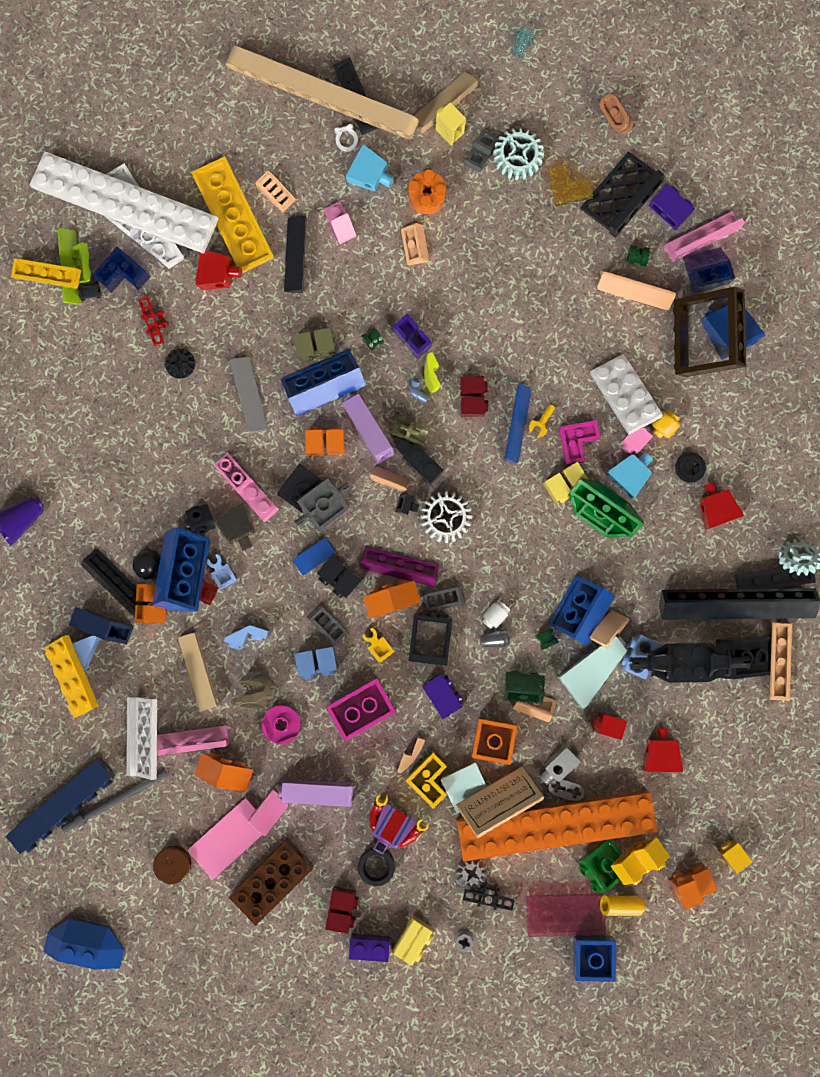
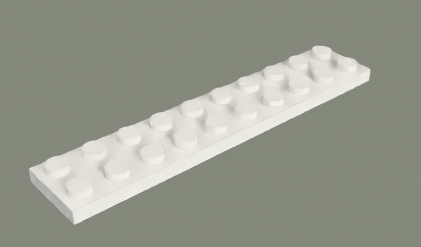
[29,151,219,254]

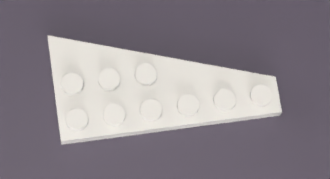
[103,163,185,269]

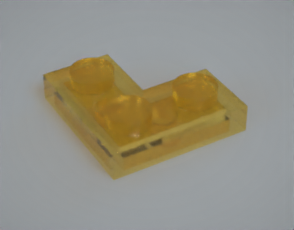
[548,164,593,207]

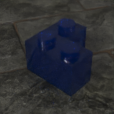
[92,247,150,293]

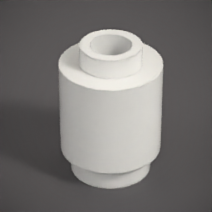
[482,600,510,629]

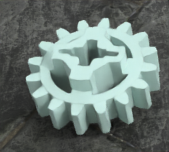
[778,539,820,575]

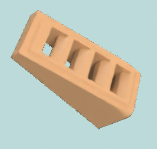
[255,170,296,213]

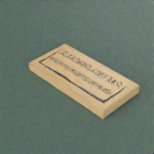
[456,766,544,838]

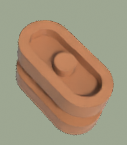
[600,94,633,134]

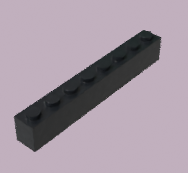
[659,588,820,620]

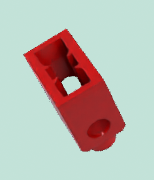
[195,250,242,290]
[699,482,744,530]
[642,727,683,772]

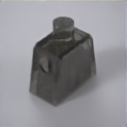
[212,502,256,551]

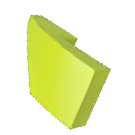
[424,352,441,394]

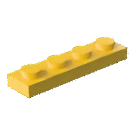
[11,258,81,289]

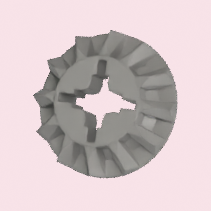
[456,859,487,889]

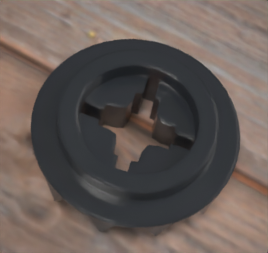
[164,348,195,379]
[675,452,706,483]

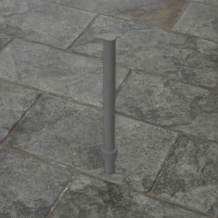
[61,769,168,833]

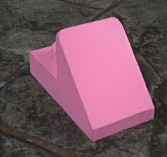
[323,201,357,244]

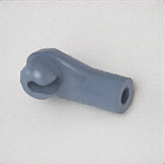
[409,376,430,404]

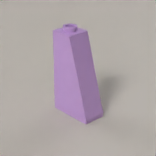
[342,394,394,465]
[278,781,353,807]

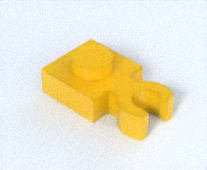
[362,628,395,663]

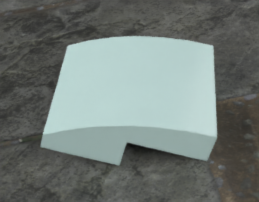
[440,762,487,813]

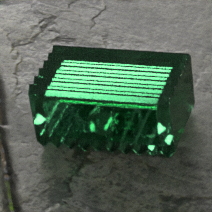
[503,670,545,704]

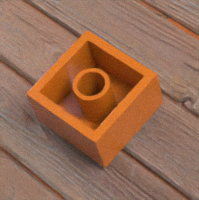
[471,717,517,765]

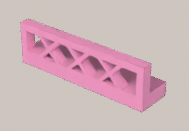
[664,211,745,262]
[157,725,229,756]

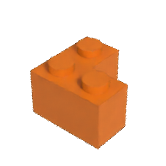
[363,579,421,619]
[194,751,253,792]
[669,864,717,910]

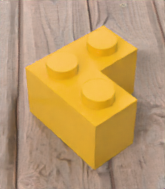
[405,750,447,809]
[611,837,670,885]

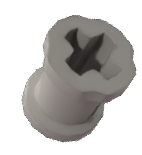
[455,930,473,952]

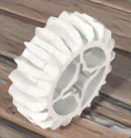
[420,491,472,543]

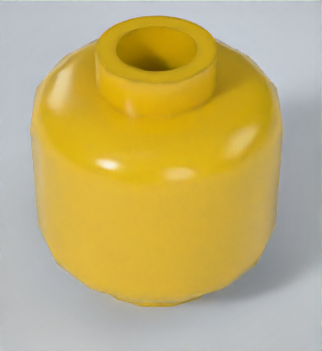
[651,410,680,439]

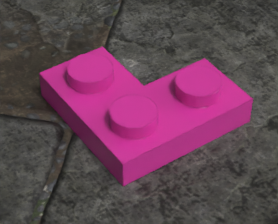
[559,420,600,465]

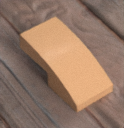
[590,610,629,648]
[397,736,425,773]

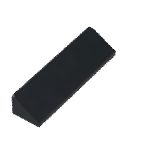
[284,216,307,293]
[81,549,150,618]

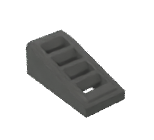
[422,585,466,612]
[307,604,348,645]

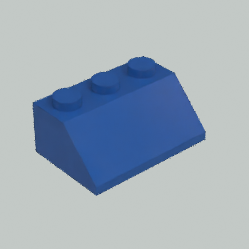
[548,575,615,646]

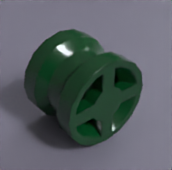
[361,327,384,351]
[535,628,559,650]

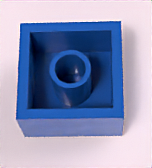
[573,935,616,982]

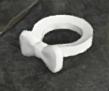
[334,124,358,152]

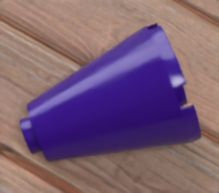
[0,496,44,546]

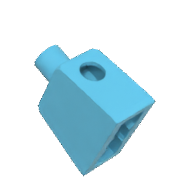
[346,145,394,191]
[606,452,653,499]

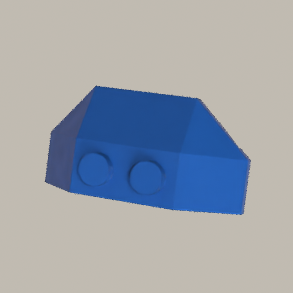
[43,918,125,970]

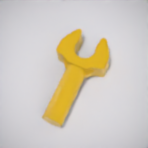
[529,404,555,438]

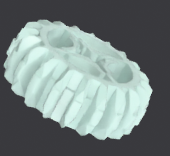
[493,128,544,180]

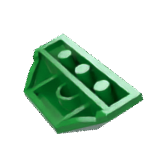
[569,478,644,537]

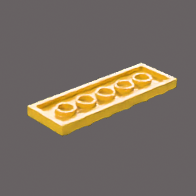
[191,156,274,273]

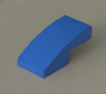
[293,537,337,576]

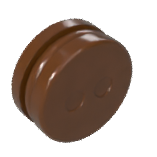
[153,845,192,885]

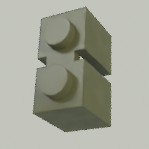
[293,328,336,363]

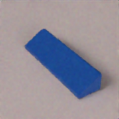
[504,384,531,463]

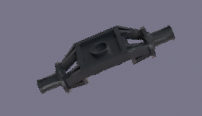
[629,643,750,683]

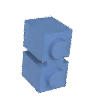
[295,646,338,679]

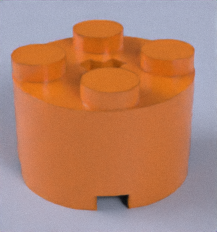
[408,169,446,215]

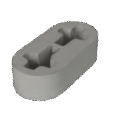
[547,778,584,801]

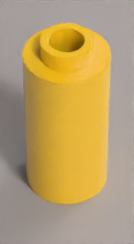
[600,895,645,916]

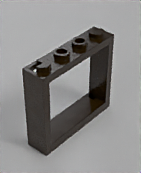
[673,286,746,377]

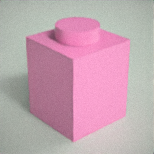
[621,428,653,455]

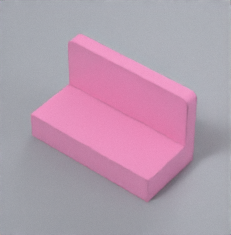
[246,790,288,836]

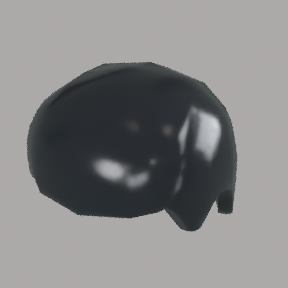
[132,549,161,580]

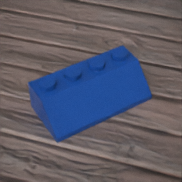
[280,349,366,416]
[152,527,210,612]

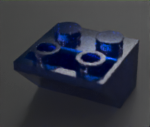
[683,248,735,294]

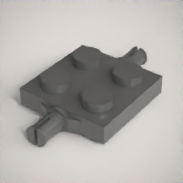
[294,478,351,531]

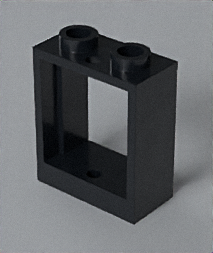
[408,612,452,666]

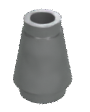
[481,629,510,648]

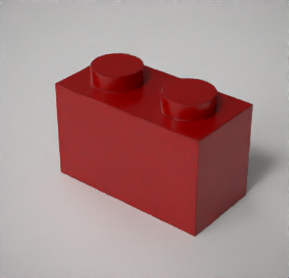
[592,712,627,740]

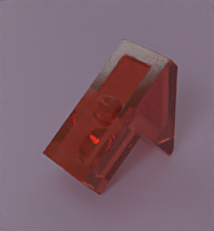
[200,580,219,605]

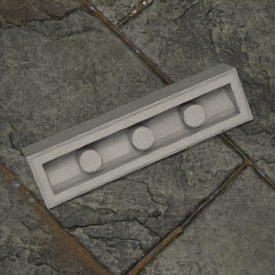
[230,357,268,434]

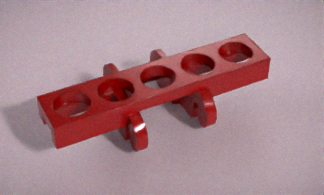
[138,296,169,347]

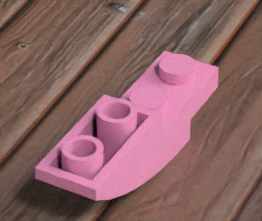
[214,452,279,522]

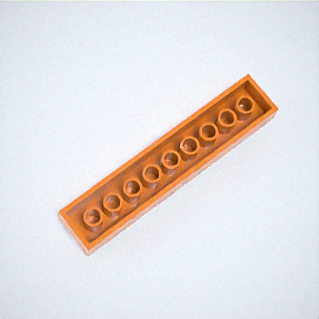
[456,790,657,861]

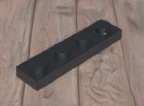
[333,58,378,135]
[735,568,816,589]

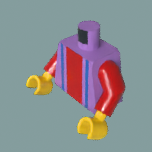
[369,792,430,854]

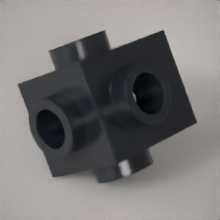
[184,504,216,535]

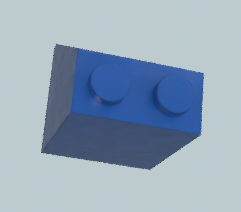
[701,302,766,360]

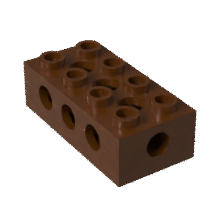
[228,838,314,926]

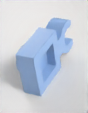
[207,554,237,590]

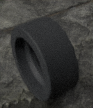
[358,847,395,887]

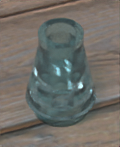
[511,27,534,59]

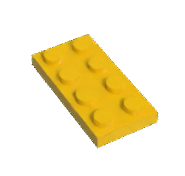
[44,634,99,718]

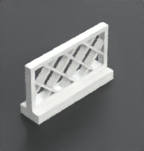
[126,697,157,780]

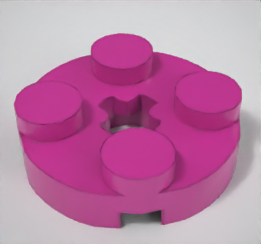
[262,705,301,745]

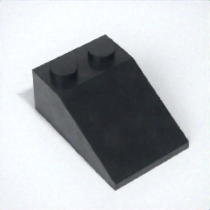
[716,636,772,679]

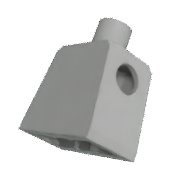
[539,740,581,785]

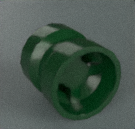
[627,245,650,266]

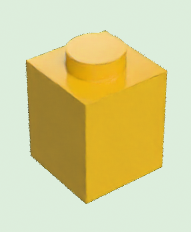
[718,840,752,874]

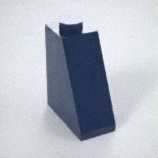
[69,607,134,644]

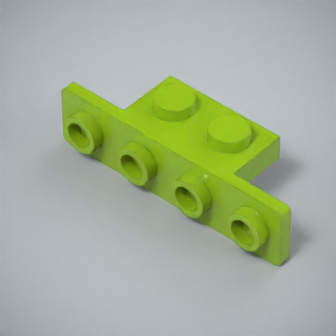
[57,228,91,305]

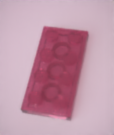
[526,894,606,937]

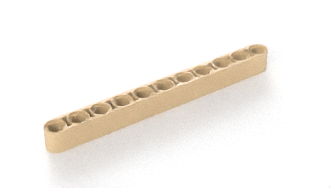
[225,46,419,139]

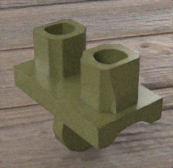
[391,416,430,447]

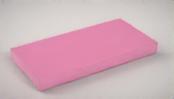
[187,797,262,880]

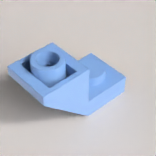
[224,625,270,650]

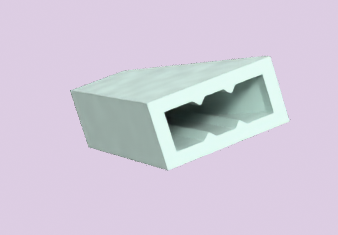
[558,636,627,709]

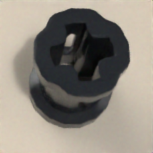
[78,281,101,301]

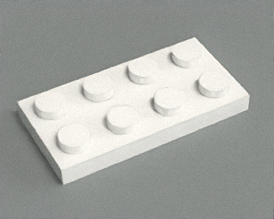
[590,354,663,435]

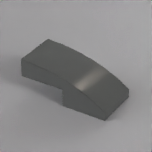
[464,129,499,173]

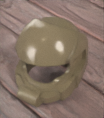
[231,671,276,709]

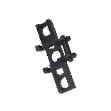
[463,882,515,911]

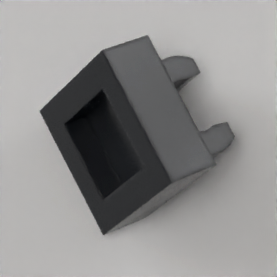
[395,494,419,515]

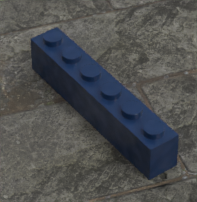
[5,758,116,854]

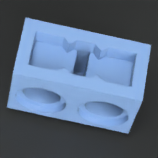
[621,634,662,680]

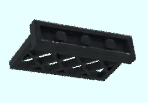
[580,152,664,238]

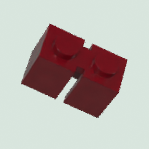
[460,376,488,417]
[325,886,359,934]

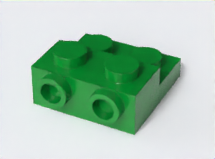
[577,839,623,894]

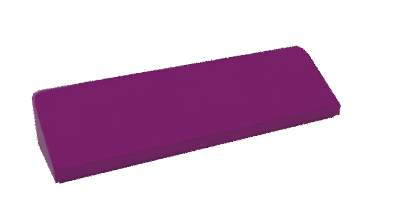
[360,546,440,587]

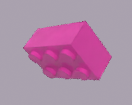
[326,677,396,741]

